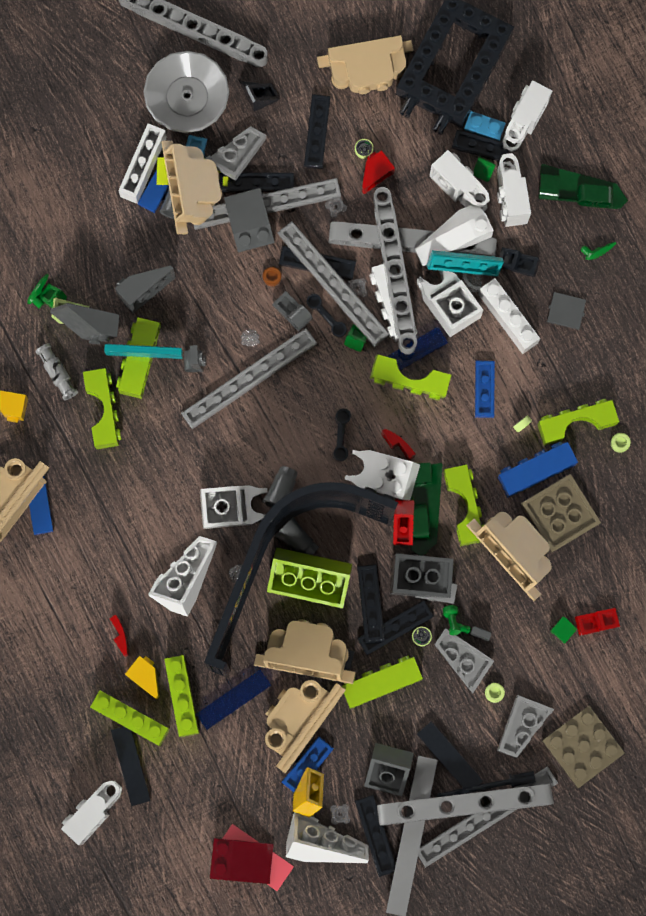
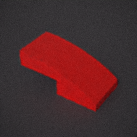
[381,429,416,461]
[575,608,620,636]
[109,615,129,657]

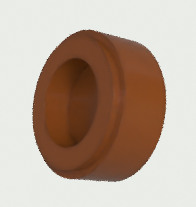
[263,267,281,287]

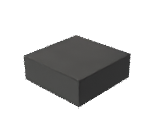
[470,626,492,641]

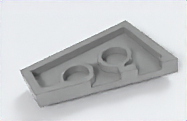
[205,126,266,181]
[435,628,494,694]
[497,695,554,758]

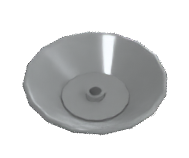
[143,51,229,133]

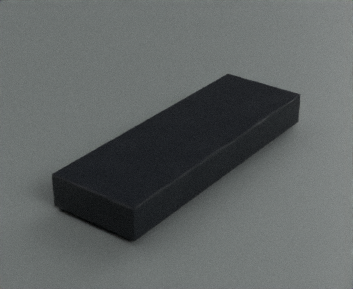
[451,130,511,162]

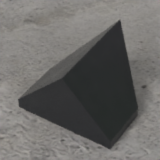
[238,80,280,112]

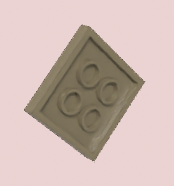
[521,474,601,553]
[542,706,625,789]

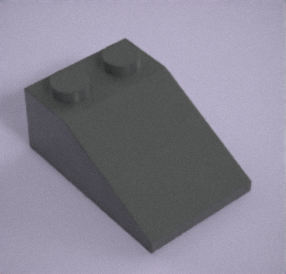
[224,188,275,253]
[115,265,176,314]
[50,303,119,344]
[390,554,453,598]

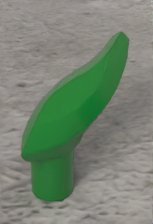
[581,242,616,260]
[27,274,49,309]

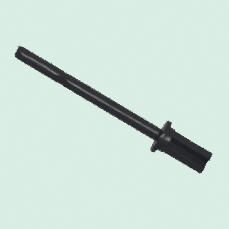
[437,771,536,797]

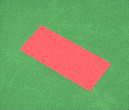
[222,824,294,891]

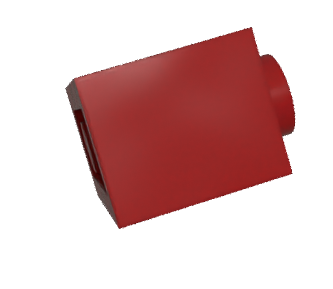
[362,150,395,194]
[393,500,414,546]

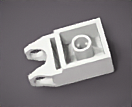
[503,80,552,152]
[430,150,490,211]
[497,153,531,227]
[416,270,483,337]
[345,450,420,500]
[200,485,268,529]
[61,781,122,845]

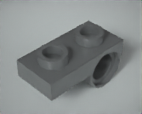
[272,291,312,332]
[184,345,207,372]

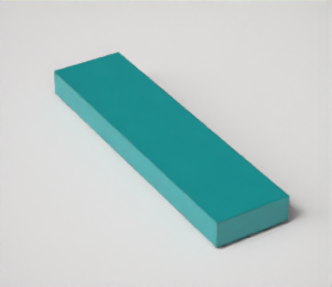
[427,250,504,276]
[104,344,183,359]

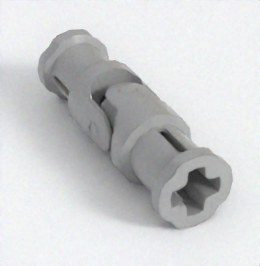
[36,343,78,400]

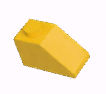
[0,391,28,423]
[125,656,159,699]
[293,767,324,818]

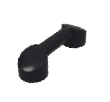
[306,294,347,338]
[332,408,351,462]

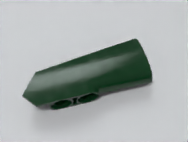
[538,164,628,209]
[410,463,443,556]

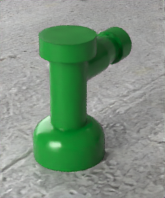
[442,605,471,636]

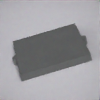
[547,292,586,330]

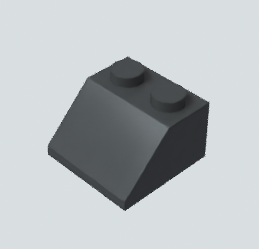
[364,743,413,796]

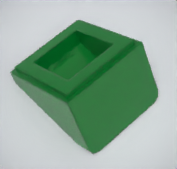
[473,158,496,182]
[38,283,67,308]
[344,324,367,352]
[550,616,577,644]

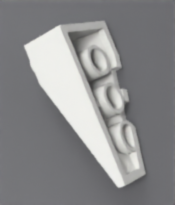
[415,204,494,266]
[149,536,217,617]
[286,812,369,863]

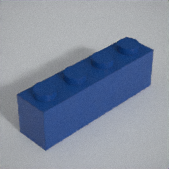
[497,442,578,498]

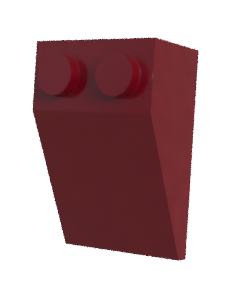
[210,838,274,884]

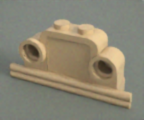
[317,35,413,94]
[162,141,222,235]
[0,458,49,543]
[466,512,552,601]
[254,619,356,684]
[265,680,345,773]

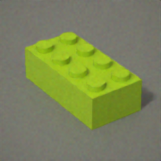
[267,547,352,608]

